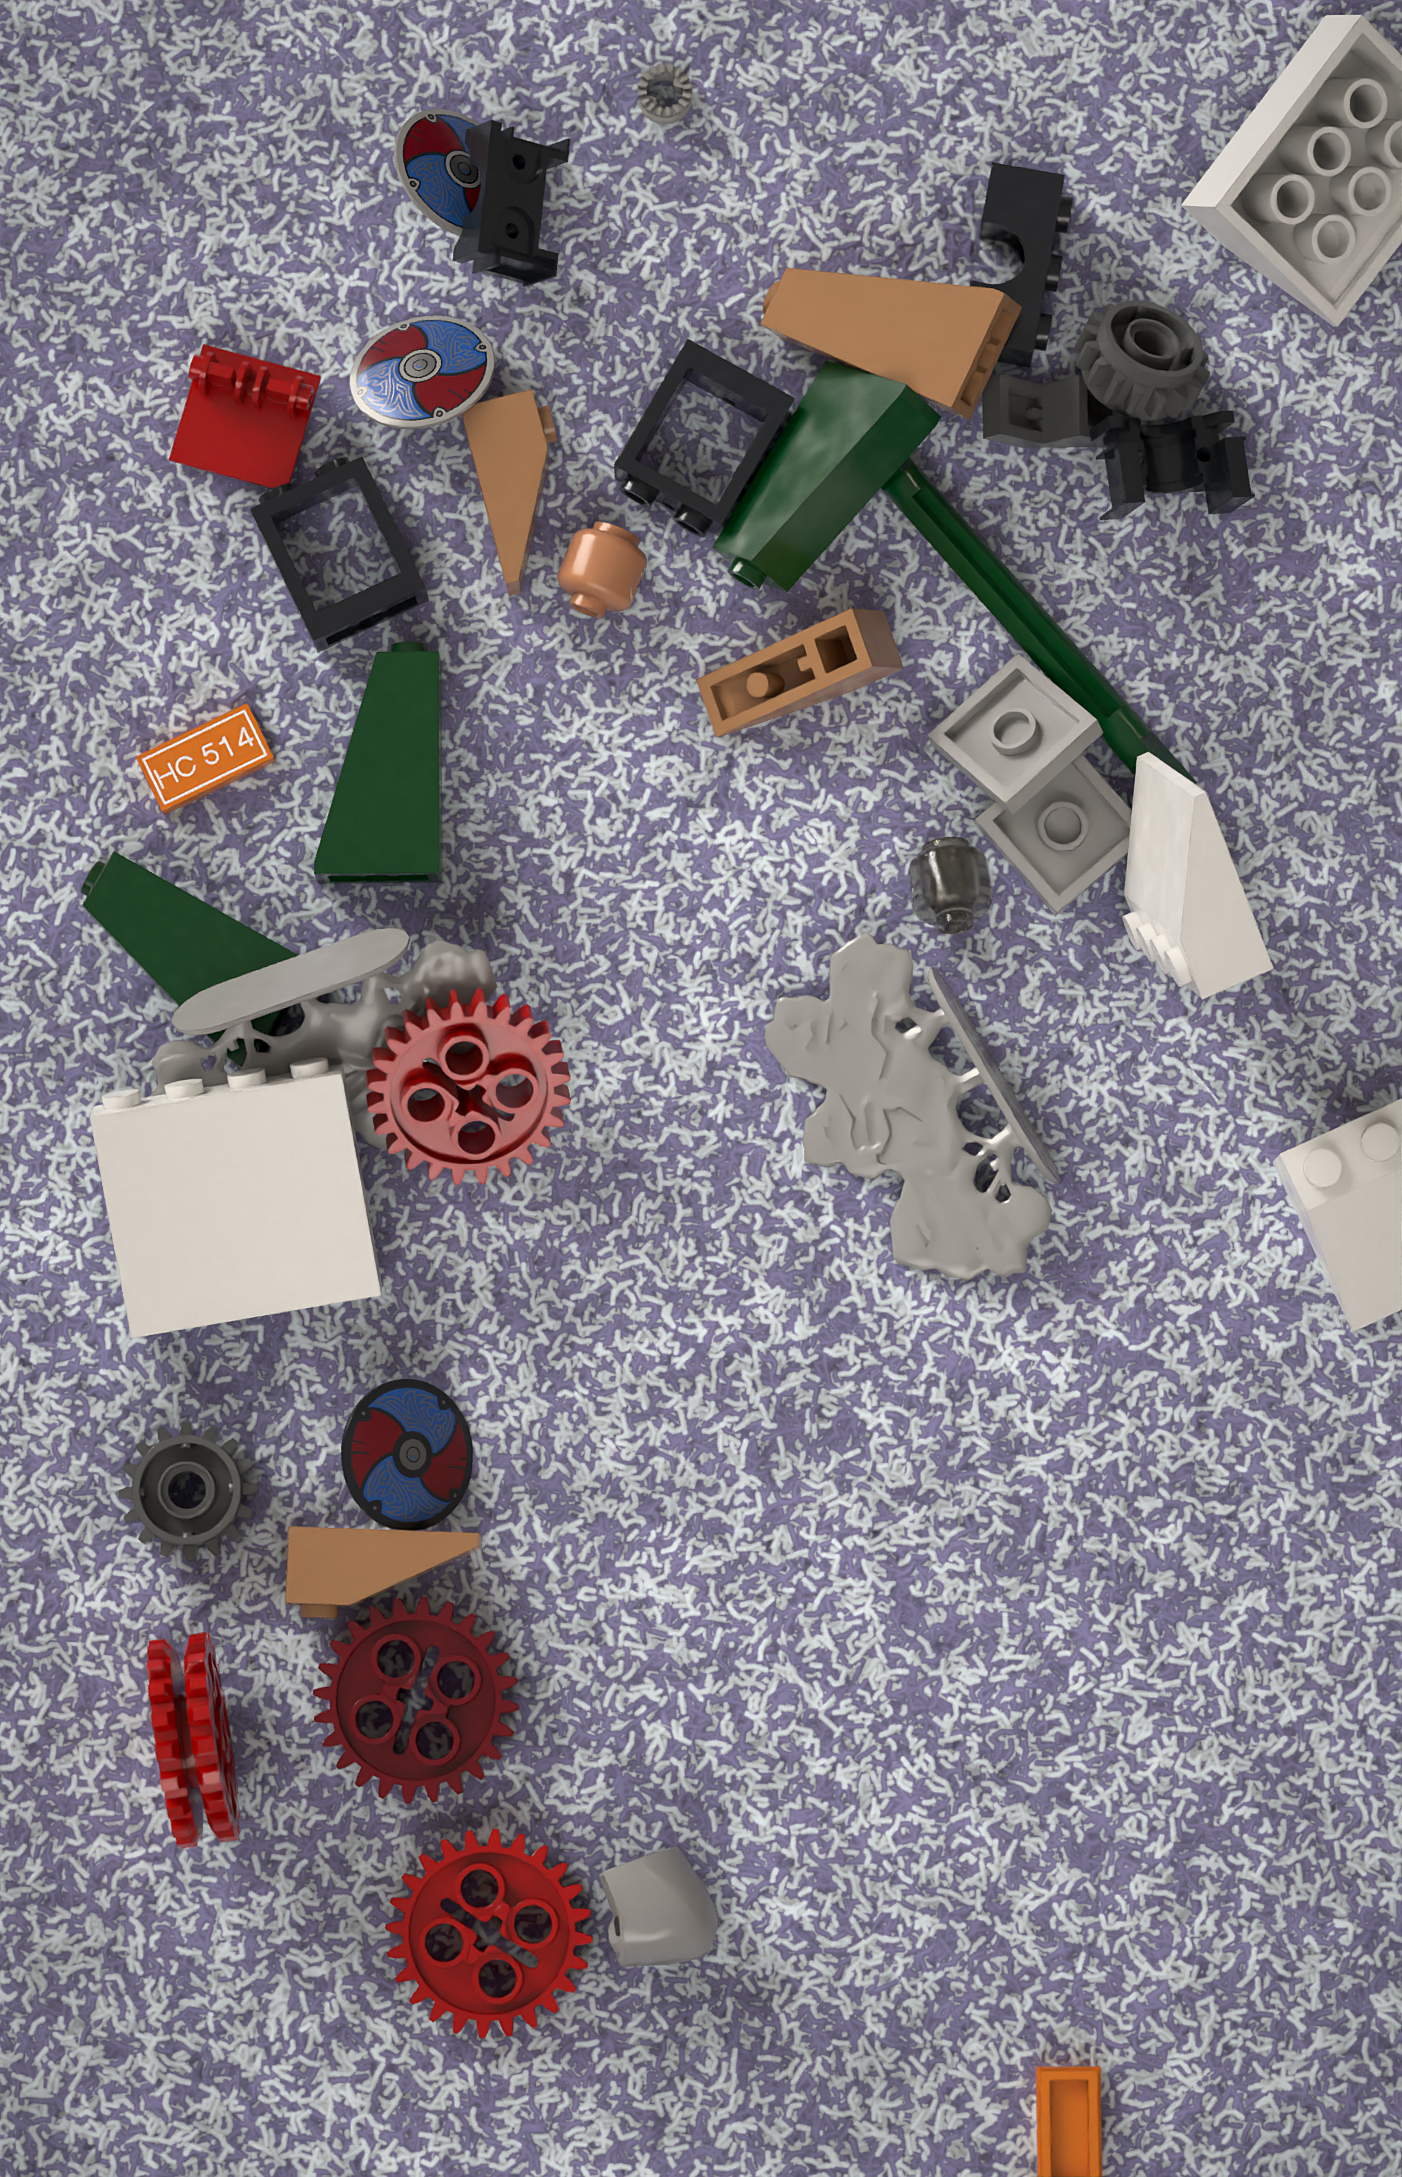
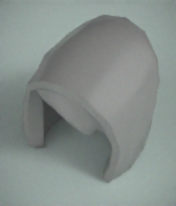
[599,1846,718,1967]

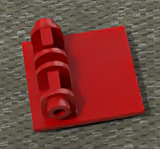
[169,344,321,489]

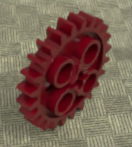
[313,1596,520,1804]

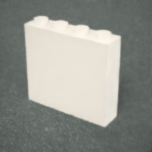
[90,1057,382,1338]

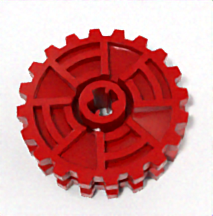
[146,1632,240,1849]

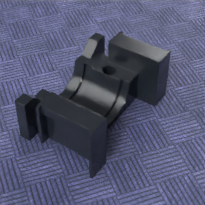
[452,120,570,287]
[1089,410,1255,520]

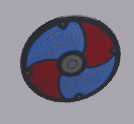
[341,1379,473,1531]

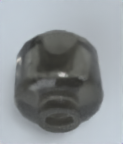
[908,837,993,934]

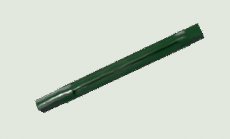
[881,457,1197,784]

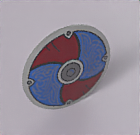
[394,109,481,236]
[350,316,495,429]

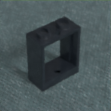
[614,339,795,538]
[250,457,429,653]

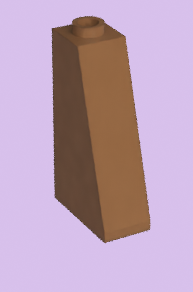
[760,268,1022,420]

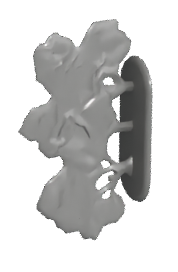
[149,928,500,1151]
[764,933,1061,1281]

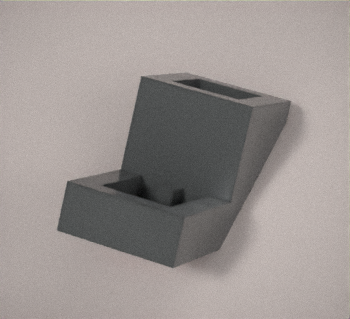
[982,374,1121,448]

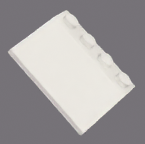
[1181,15,1402,327]
[1122,752,1274,999]
[1273,1098,1402,1332]

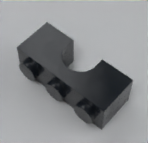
[970,162,1073,368]

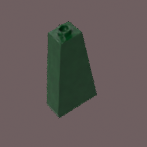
[712,361,941,592]
[314,642,443,884]
[81,851,299,1070]

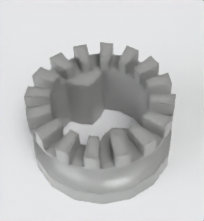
[638,63,692,124]

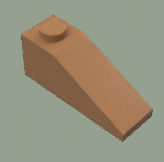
[462,389,558,596]
[696,608,904,737]
[285,1526,482,1619]

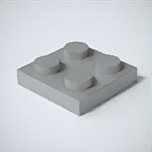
[927,653,1103,815]
[974,753,1132,917]

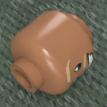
[557,521,647,619]

